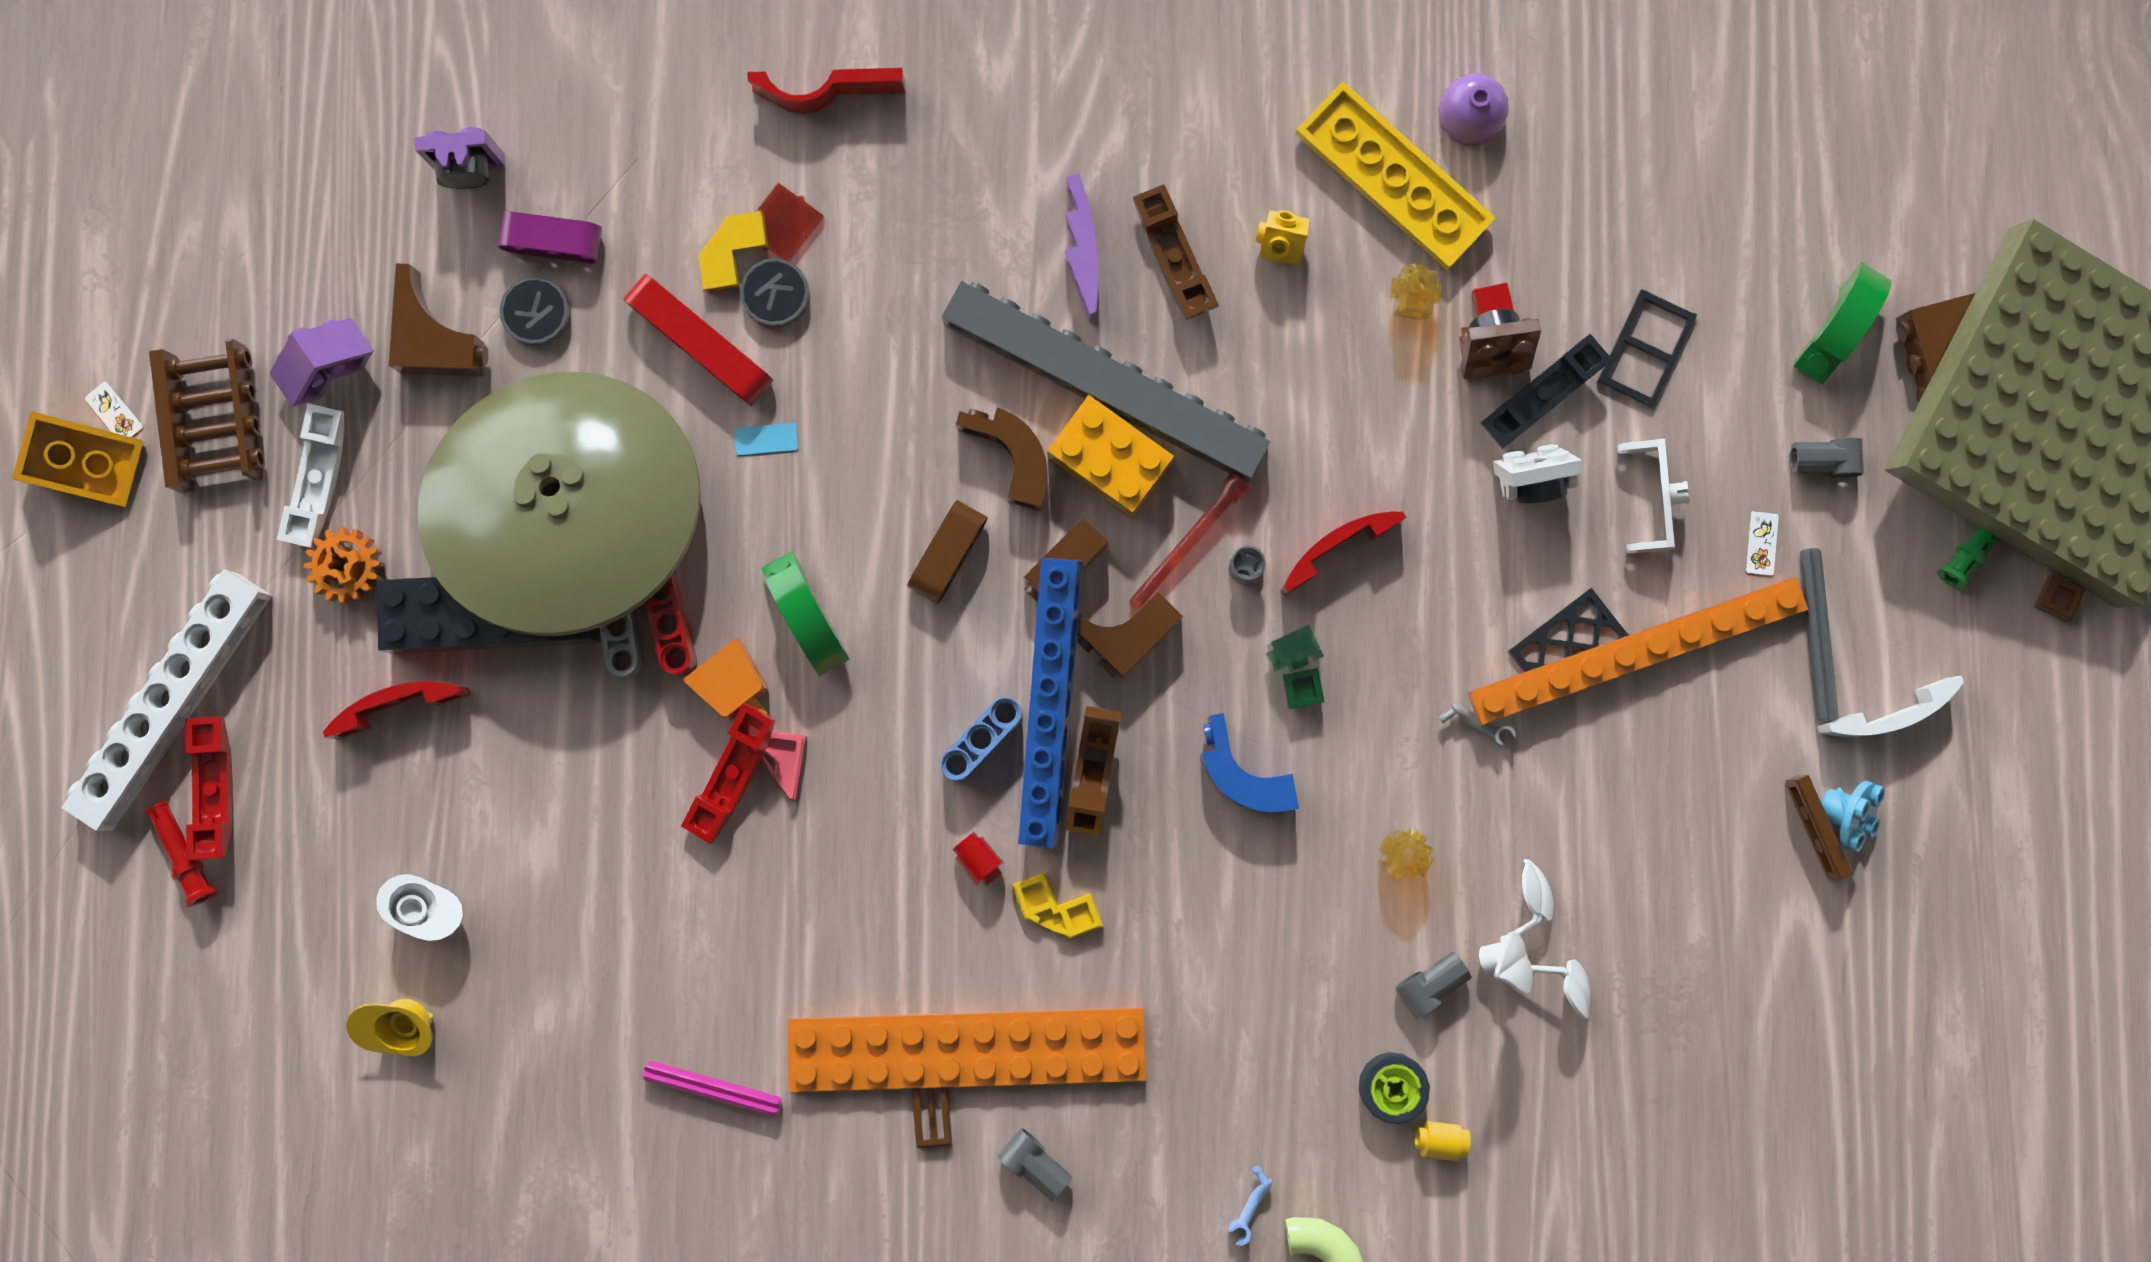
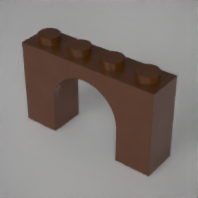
[1896,293,1975,404]
[1023,518,1183,679]

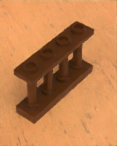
[149,339,265,493]

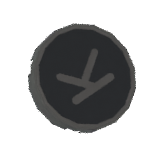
[740,258,810,328]
[500,276,571,346]

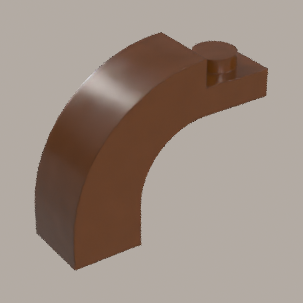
[956,407,1048,512]
[1065,706,1121,836]

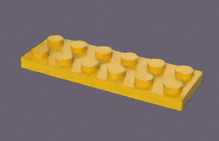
[1295,81,1496,271]

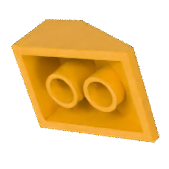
[12,411,144,507]

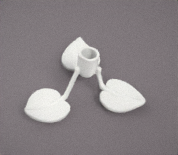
[1479,859,1591,1020]

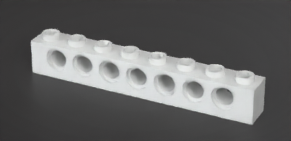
[61,569,272,831]

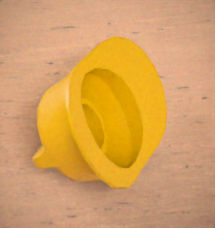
[346,999,433,1056]

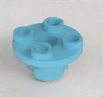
[1821,781,1885,852]

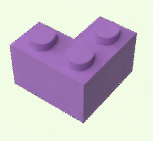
[269,318,374,407]

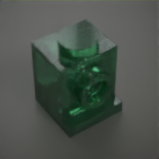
[1265,624,1324,673]

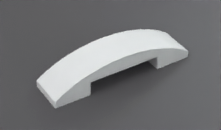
[277,404,344,548]
[1817,676,1964,737]

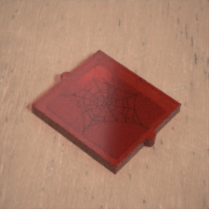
[757,182,824,261]

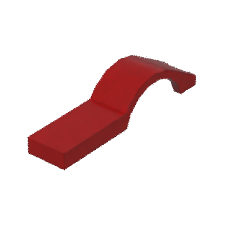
[747,67,906,114]

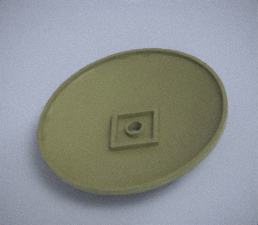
[418,372,701,636]

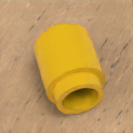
[1414,1121,1471,1162]

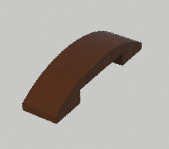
[1133,184,1219,320]

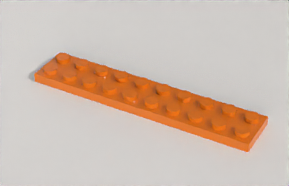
[787,1007,1146,1092]

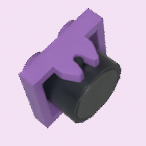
[414,127,505,189]

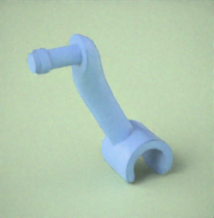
[1228,1165,1272,1246]

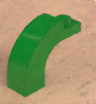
[1793,262,1891,385]
[762,551,850,676]

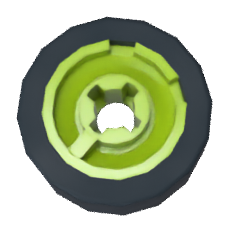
[1359,1052,1430,1124]

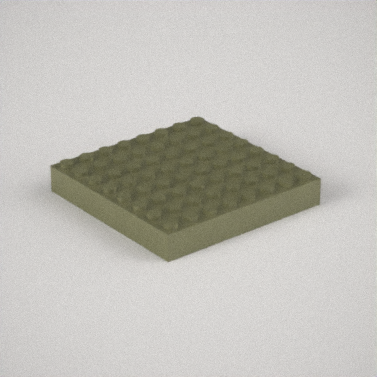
[1884,219,2151,608]

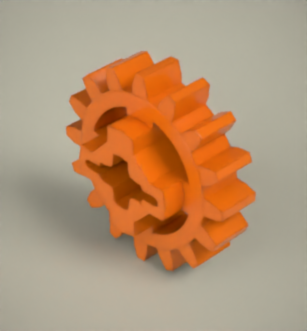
[303,527,385,604]

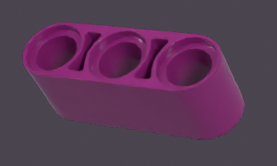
[498,211,602,263]

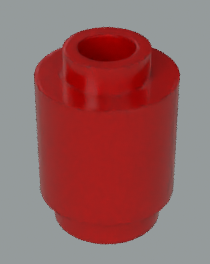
[952,832,1004,886]

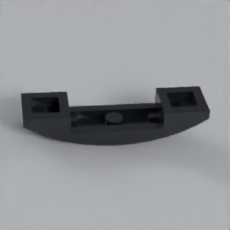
[1480,333,1613,449]

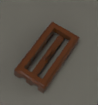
[912,1087,953,1148]

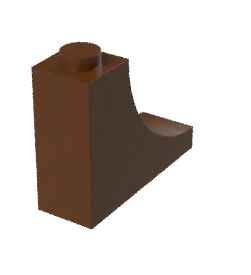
[389,263,488,376]

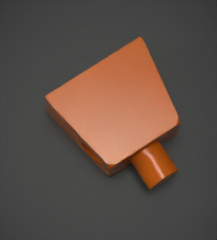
[683,638,769,720]

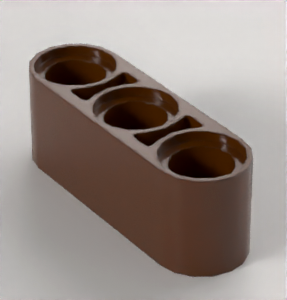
[907,500,988,604]

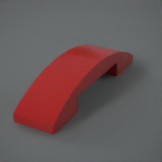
[1281,511,1407,596]
[323,681,471,740]
[681,703,775,844]
[185,716,233,861]

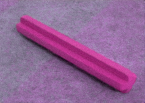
[642,1061,782,1117]

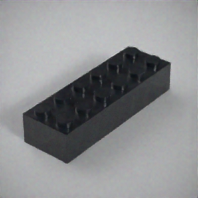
[376,577,601,654]

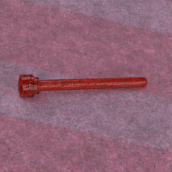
[1129,472,1251,610]

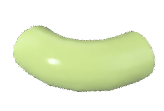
[1285,1217,1363,1262]

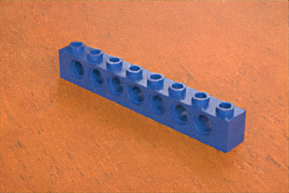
[1018,558,1084,848]

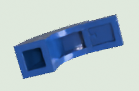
[1200,713,1299,812]

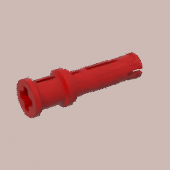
[145,801,218,907]

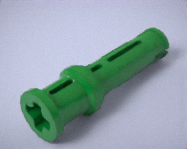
[1937,527,1999,590]

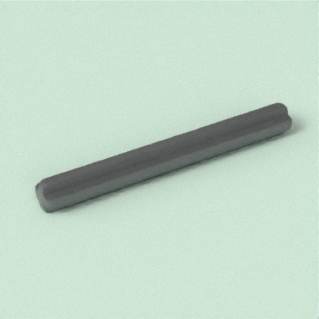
[1800,548,1839,722]

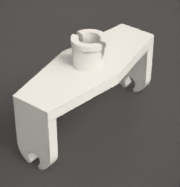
[1617,439,1689,553]

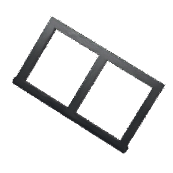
[1597,289,1697,408]

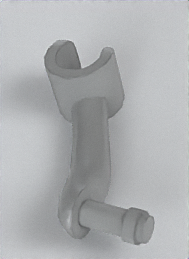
[1439,704,1516,747]

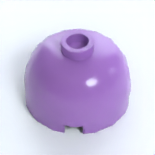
[1438,73,1509,146]

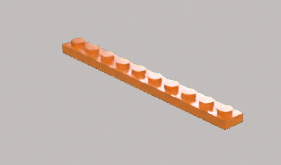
[1467,577,1808,726]

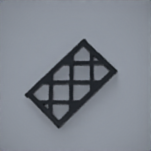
[1508,588,1630,672]

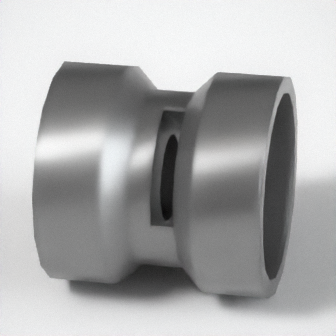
[1228,545,1266,584]

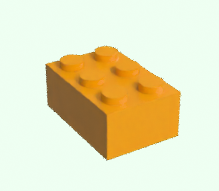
[1047,395,1174,519]

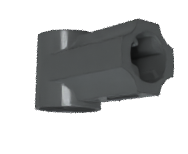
[1789,438,1864,478]
[1395,952,1472,1019]
[997,1128,1072,1202]

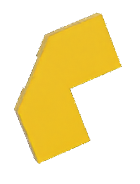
[698,211,768,292]
[1012,872,1103,939]

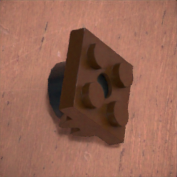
[1459,309,1542,379]

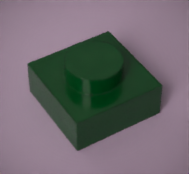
[1282,668,1325,710]

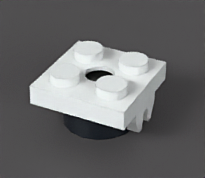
[1493,445,1583,504]

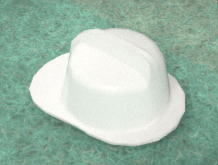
[376,875,463,941]

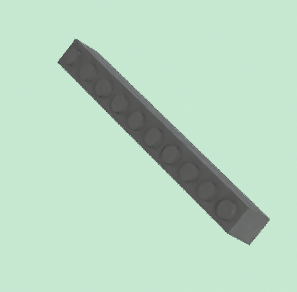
[942,281,1270,484]

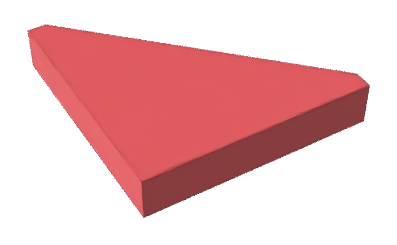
[761,731,807,800]

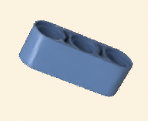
[940,697,1022,781]

